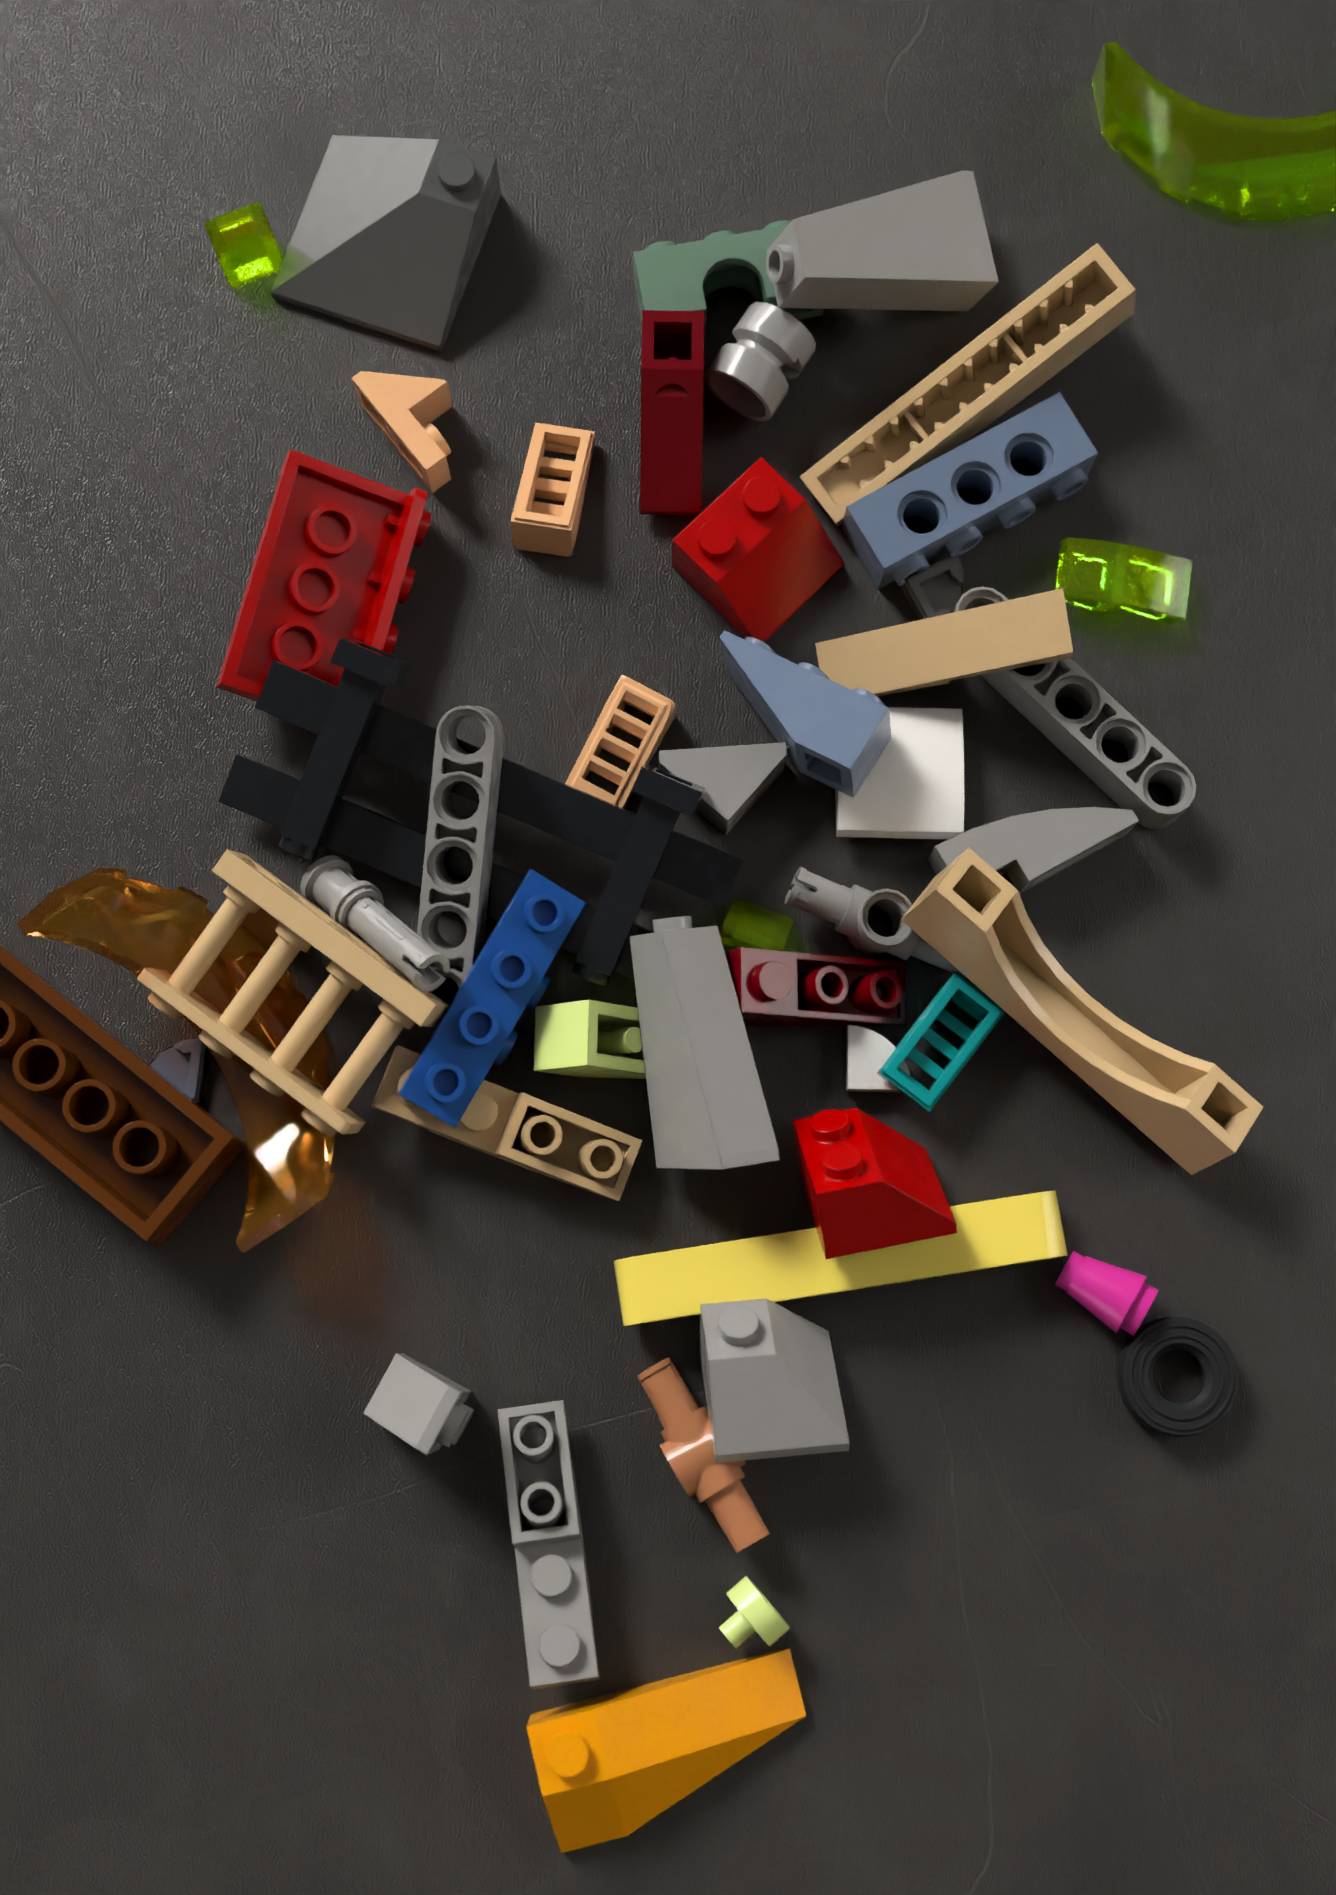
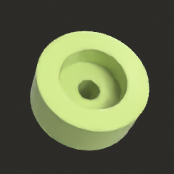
[719,1575,790,1649]

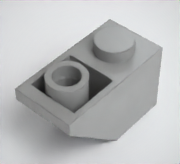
[364,1353,474,1455]

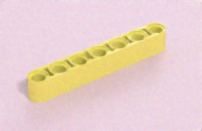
[613,1191,1068,1326]

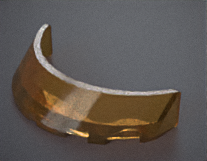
[17,867,335,1253]

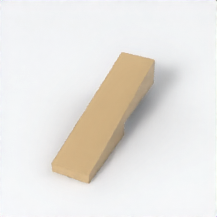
[815,588,1074,696]

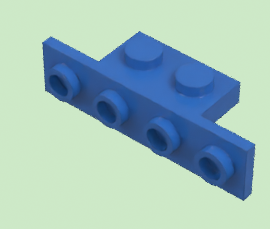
[397,869,586,1128]

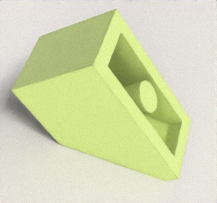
[534,1000,646,1079]

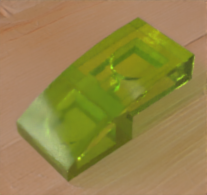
[1055,537,1193,625]

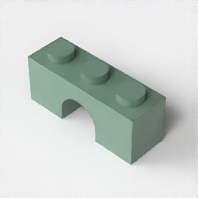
[633,220,824,336]

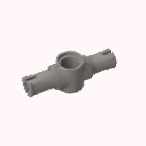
[784,867,963,976]

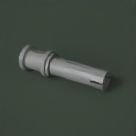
[300,855,450,992]

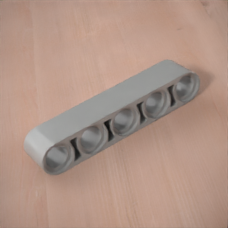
[954,586,1196,829]
[417,705,504,1024]

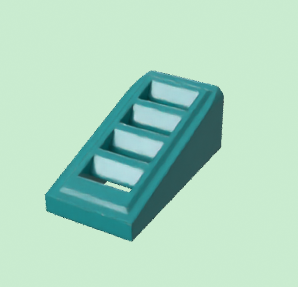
[877,971,1005,1113]

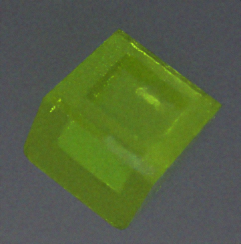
[203,201,283,288]
[720,899,793,951]

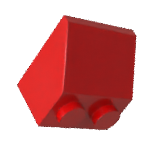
[672,457,845,643]
[793,1108,957,1259]

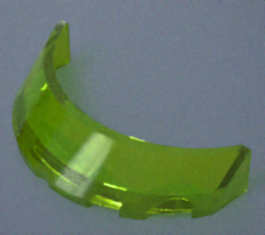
[1092,42,1336,221]

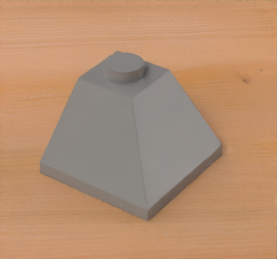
[699,1299,850,1463]

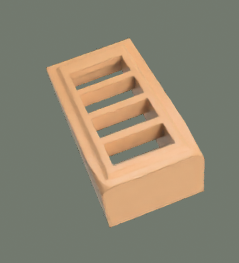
[510,422,595,557]
[565,675,676,809]

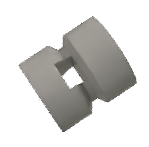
[704,302,816,422]

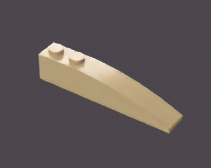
[799,243,1136,526]

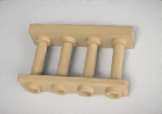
[137,849,449,1137]

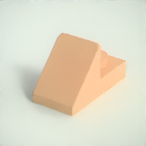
[351,371,453,493]

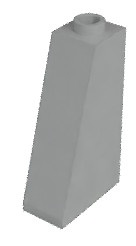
[766,170,999,311]
[629,916,779,1170]

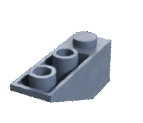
[719,630,891,798]

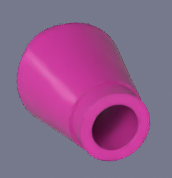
[1055,1251,1159,1336]

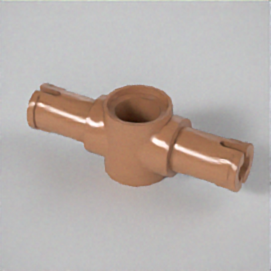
[637,1357,770,1553]

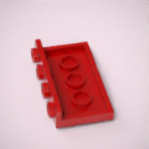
[216,449,431,702]

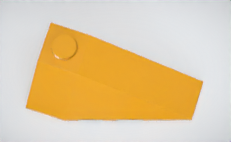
[526,1647,806,1853]

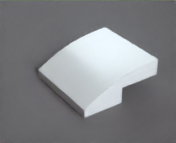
[835,707,964,839]

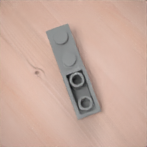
[497,1400,600,1689]

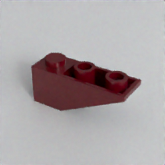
[640,310,704,515]
[725,947,907,1027]

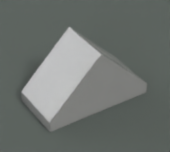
[659,742,787,835]

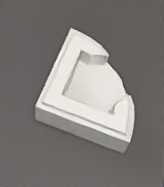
[846,1025,910,1092]

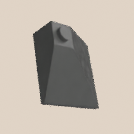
[271,135,501,352]

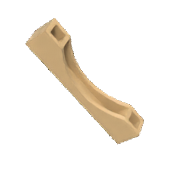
[901,847,1263,1175]

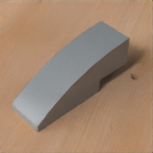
[927,807,1139,894]

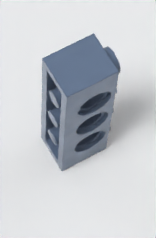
[841,392,1098,590]

